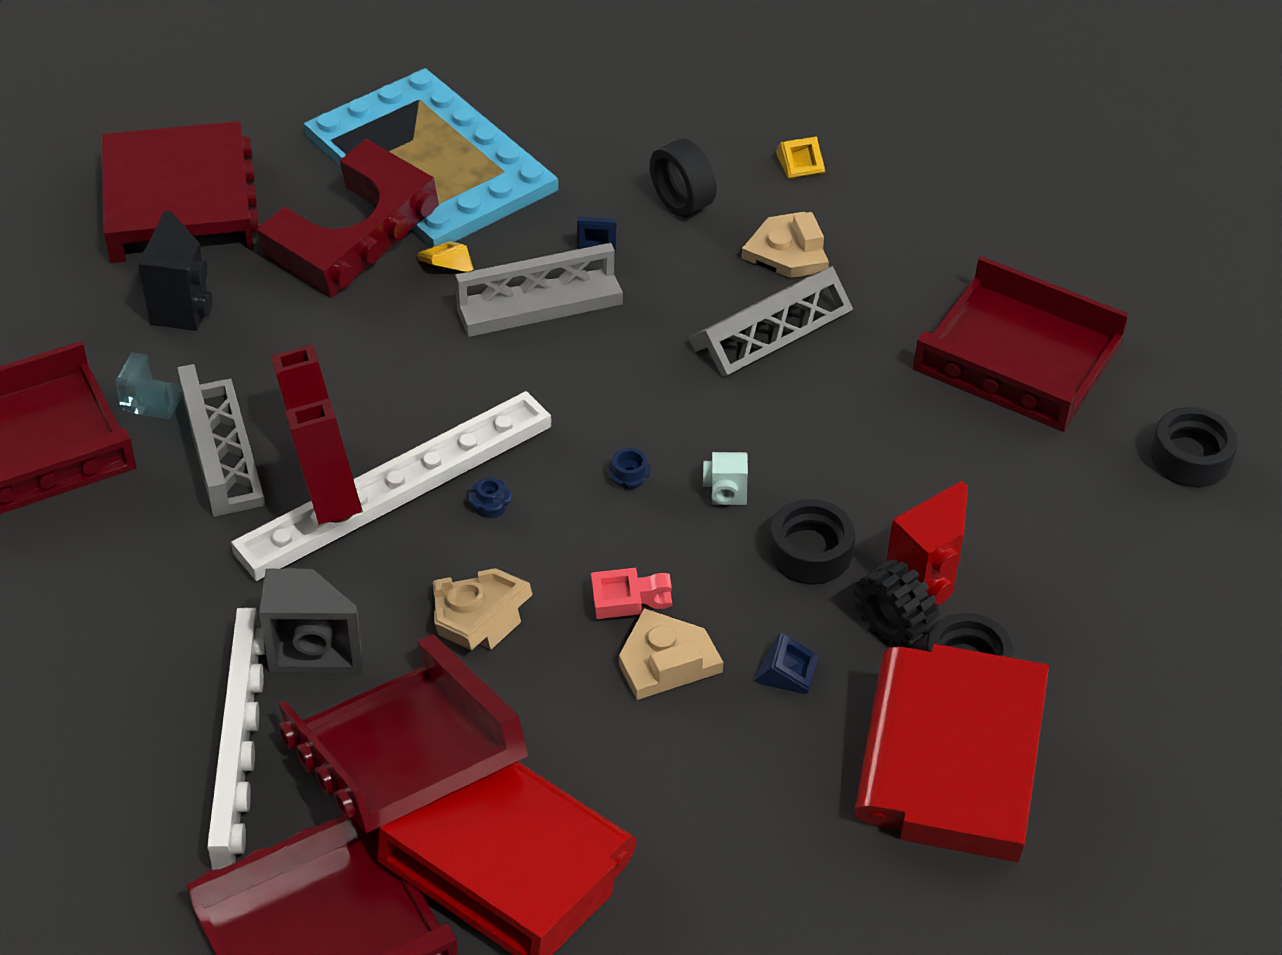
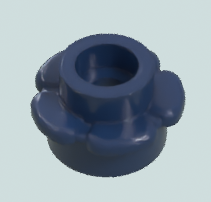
[609,448,651,488]
[468,478,512,518]

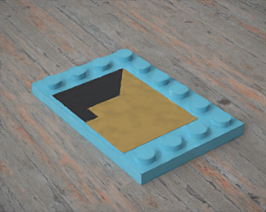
[304,68,558,248]

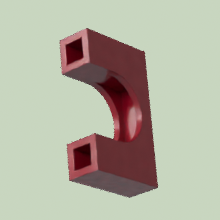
[256,139,439,298]
[271,344,363,525]

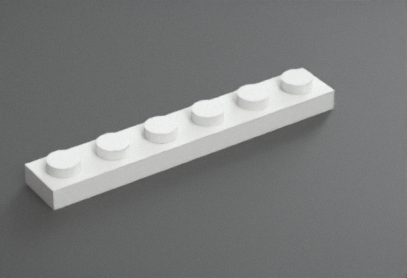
[208,608,266,870]

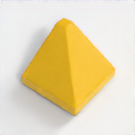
[776,137,825,179]
[417,241,474,272]

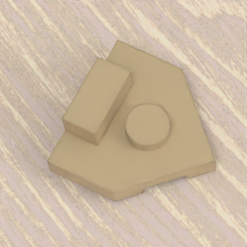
[741,212,829,278]
[433,568,533,650]
[619,608,724,700]

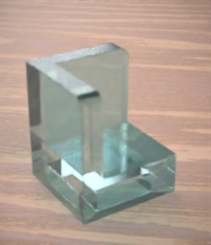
[115,352,182,420]

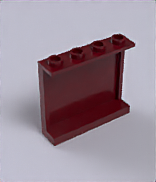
[102,121,259,263]
[913,256,1129,432]
[0,341,137,514]
[278,634,528,834]
[186,814,458,955]

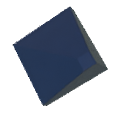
[577,217,617,253]
[755,632,819,694]

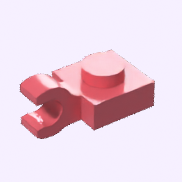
[591,568,672,619]

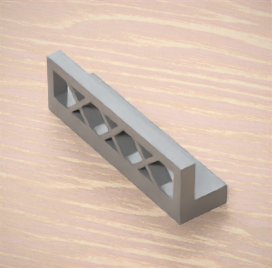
[455,243,623,337]
[688,266,853,377]
[177,364,265,517]

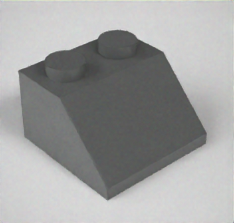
[259,568,364,673]

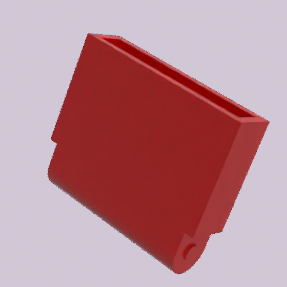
[854,644,1049,863]
[378,761,637,955]

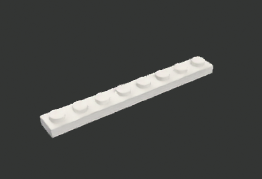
[231,391,551,581]

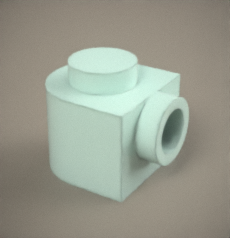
[703,452,748,505]

